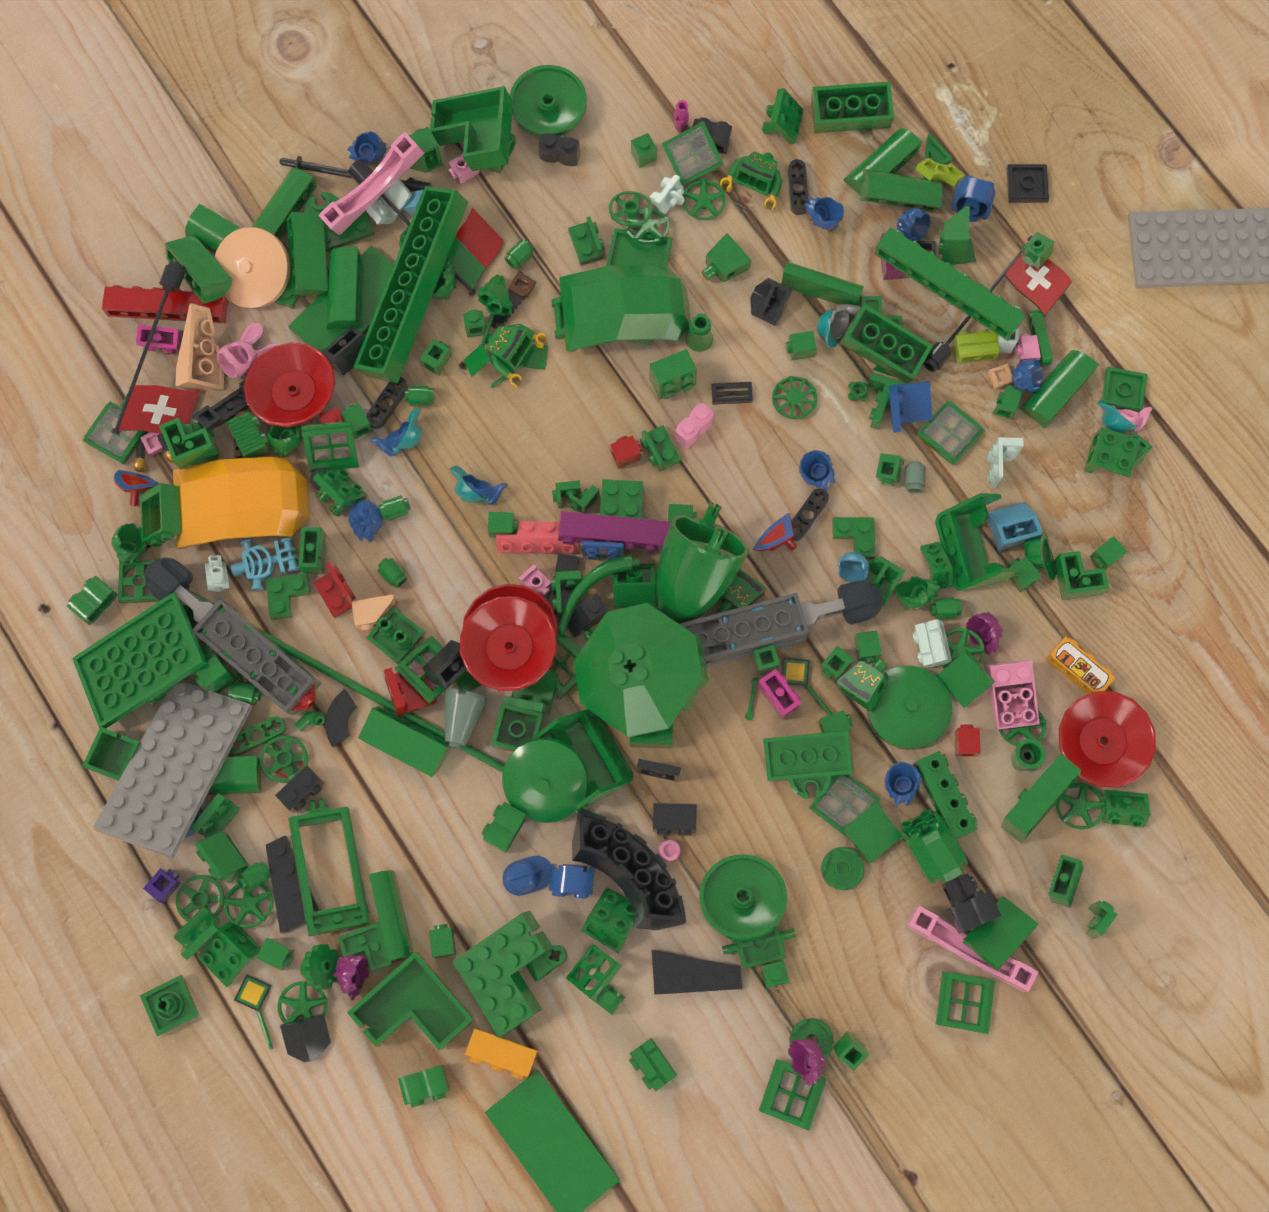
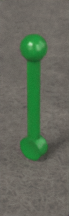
[745,677,759,721]

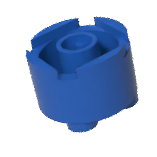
[951,175,995,222]
[549,864,595,899]

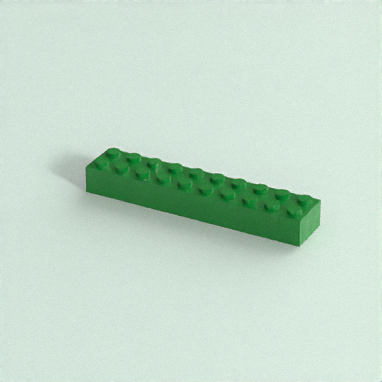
[354,186,469,383]

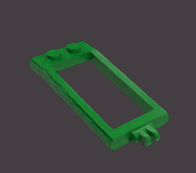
[288,798,370,937]

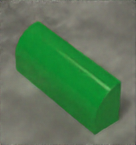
[843,128,922,196]
[252,168,317,240]
[860,169,943,212]
[185,203,241,254]
[287,212,328,296]
[165,235,232,304]
[326,246,361,329]
[781,262,864,306]
[1019,350,1099,429]
[358,706,450,777]
[207,756,261,795]
[369,870,414,962]

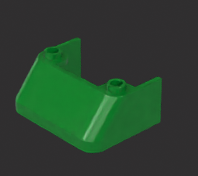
[935,493,1024,590]
[535,709,634,810]

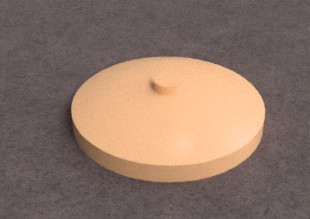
[214,227,290,309]

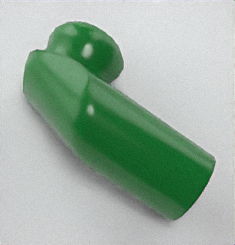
[294,711,326,731]

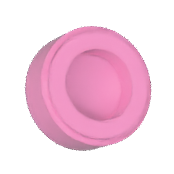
[659,840,680,862]

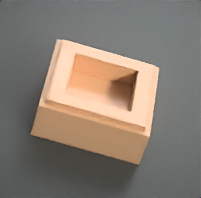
[988,364,1014,390]

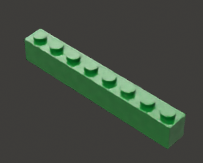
[874,227,1026,341]

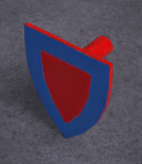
[114,470,159,506]
[752,513,797,551]

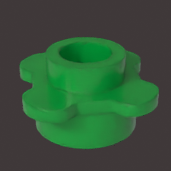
[848,381,868,402]

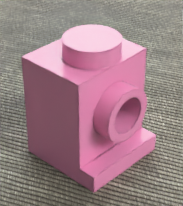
[448,154,480,185]
[1015,334,1041,366]
[519,564,552,597]

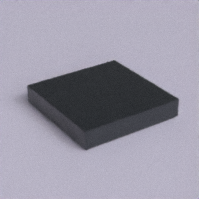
[1006,164,1049,203]
[637,759,681,782]

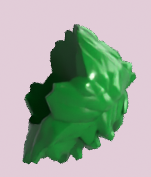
[432,259,457,300]
[267,424,303,457]
[111,523,148,564]
[896,576,940,611]

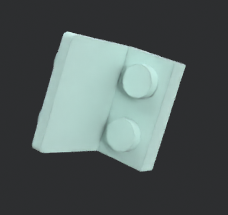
[366,178,412,225]
[987,437,1024,489]

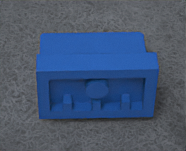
[889,381,932,433]
[582,541,625,560]

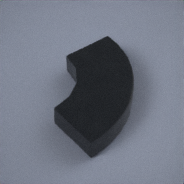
[325,689,357,748]

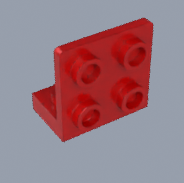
[313,561,356,618]
[384,665,437,716]

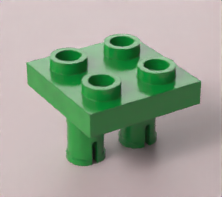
[762,88,803,144]
[313,468,368,517]
[366,606,426,664]

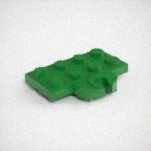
[304,192,375,252]
[763,730,854,799]

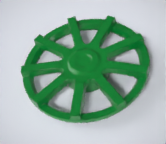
[772,376,817,419]

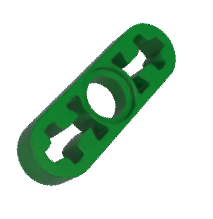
[1028,310,1052,366]
[230,716,287,755]

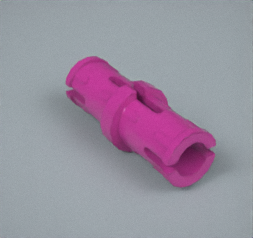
[674,100,689,132]

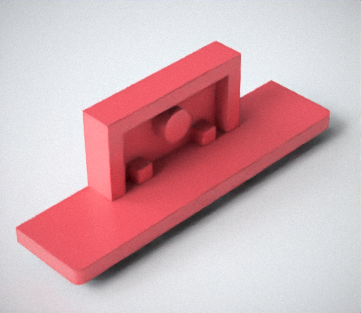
[496,521,579,554]

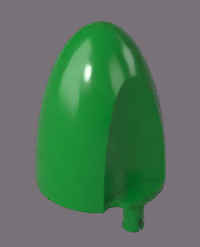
[656,502,749,624]

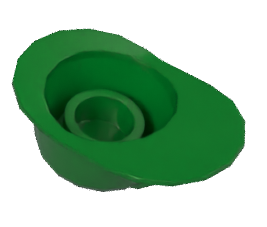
[1024,532,1056,580]

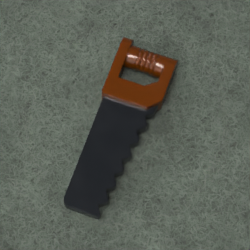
[491,271,536,329]

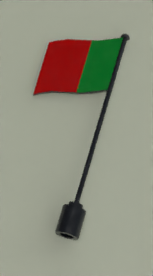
[348,159,504,295]

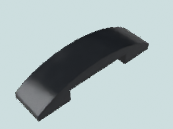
[192,379,249,431]

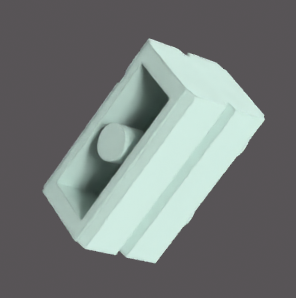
[913,619,952,668]

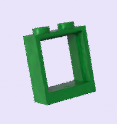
[140,483,181,547]

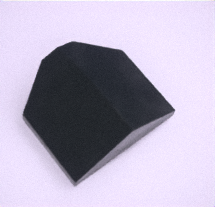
[750,278,793,326]
[280,1013,331,1062]

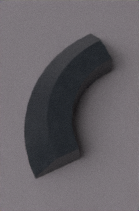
[572,810,686,930]

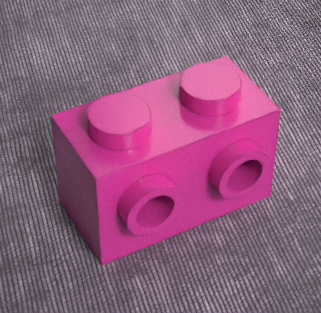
[136,325,184,354]
[757,669,801,720]

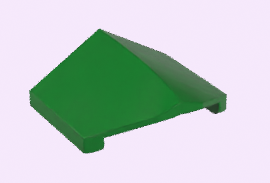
[865,556,905,606]

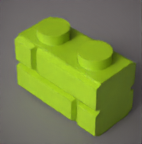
[953,329,999,364]

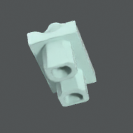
[650,175,685,214]
[205,555,229,592]

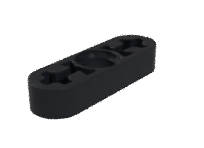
[788,159,808,215]
[366,377,408,429]
[792,488,829,541]

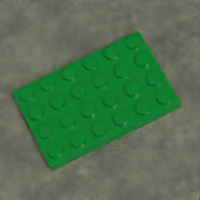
[72,592,207,729]

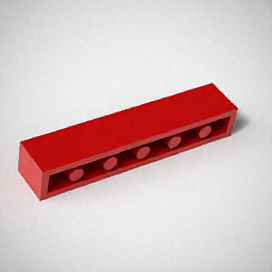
[101,285,228,324]

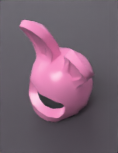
[217,323,277,378]

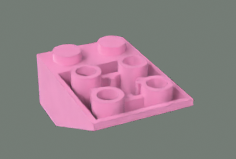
[984,660,1040,730]

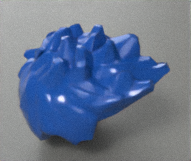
[347,131,387,165]
[805,197,844,230]
[897,208,931,241]
[1012,359,1044,393]
[799,450,835,490]
[348,500,383,542]
[884,762,922,806]

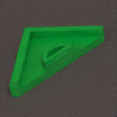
[923,133,953,179]

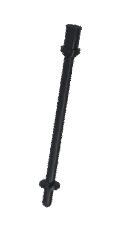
[279,156,431,192]

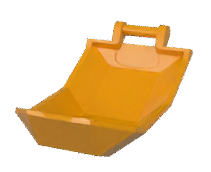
[173,457,310,549]

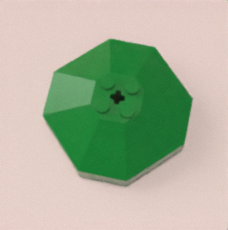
[573,603,709,737]

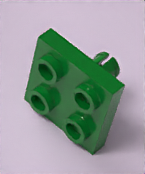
[140,975,200,1036]

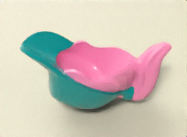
[1098,400,1153,433]

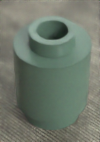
[905,461,926,493]

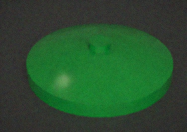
[510,65,587,137]
[867,665,952,750]
[502,738,588,823]
[699,854,787,941]

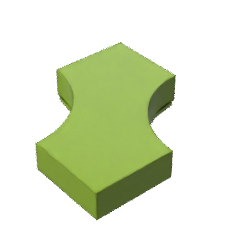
[915,158,965,187]

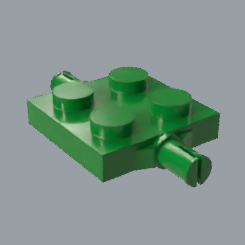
[722,926,796,969]

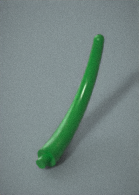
[558,555,639,635]

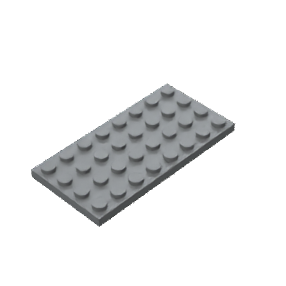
[1128,208,1269,288]
[93,681,252,859]

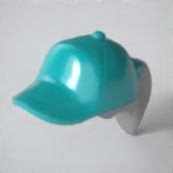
[817,304,861,348]

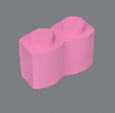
[675,403,714,448]

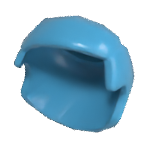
[837,552,869,583]

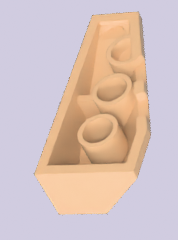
[175,304,224,391]

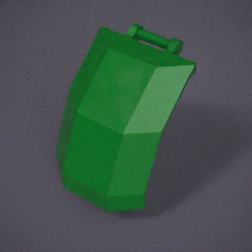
[551,265,691,352]

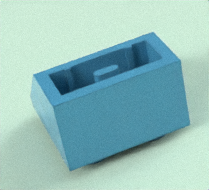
[987,502,1043,552]

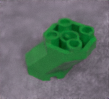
[900,810,968,883]

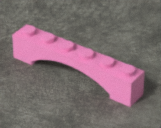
[319,132,424,235]
[905,906,1038,992]

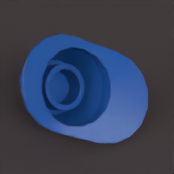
[502,856,551,896]

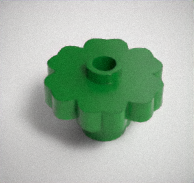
[300,944,339,990]

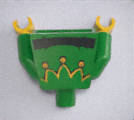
[720,152,782,211]
[485,324,547,388]

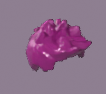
[966,612,1003,655]
[334,955,370,1001]
[788,1038,826,1087]

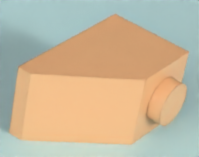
[352,594,397,632]

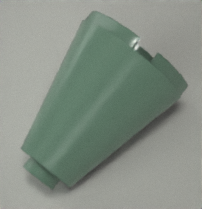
[445,689,487,749]

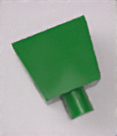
[701,233,751,282]

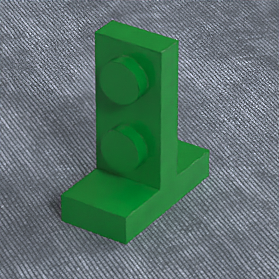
[868,372,907,429]

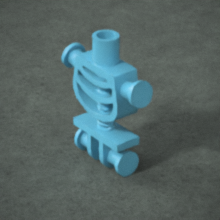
[231,537,300,592]

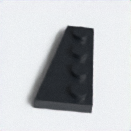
[265,835,320,933]
[652,950,742,995]

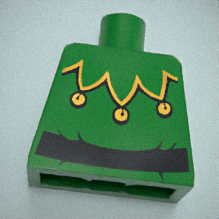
[717,569,766,613]
[836,658,888,712]

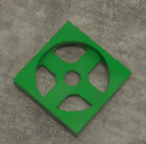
[118,560,159,603]
[566,943,622,1002]

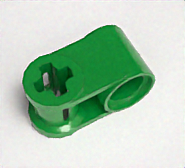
[526,945,567,982]

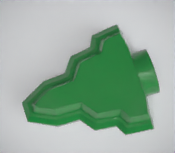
[477,274,512,316]

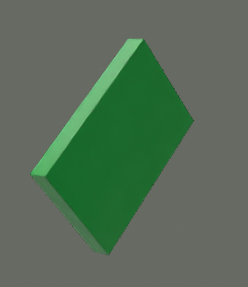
[962,896,1038,971]

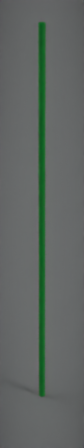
[188,589,591,815]

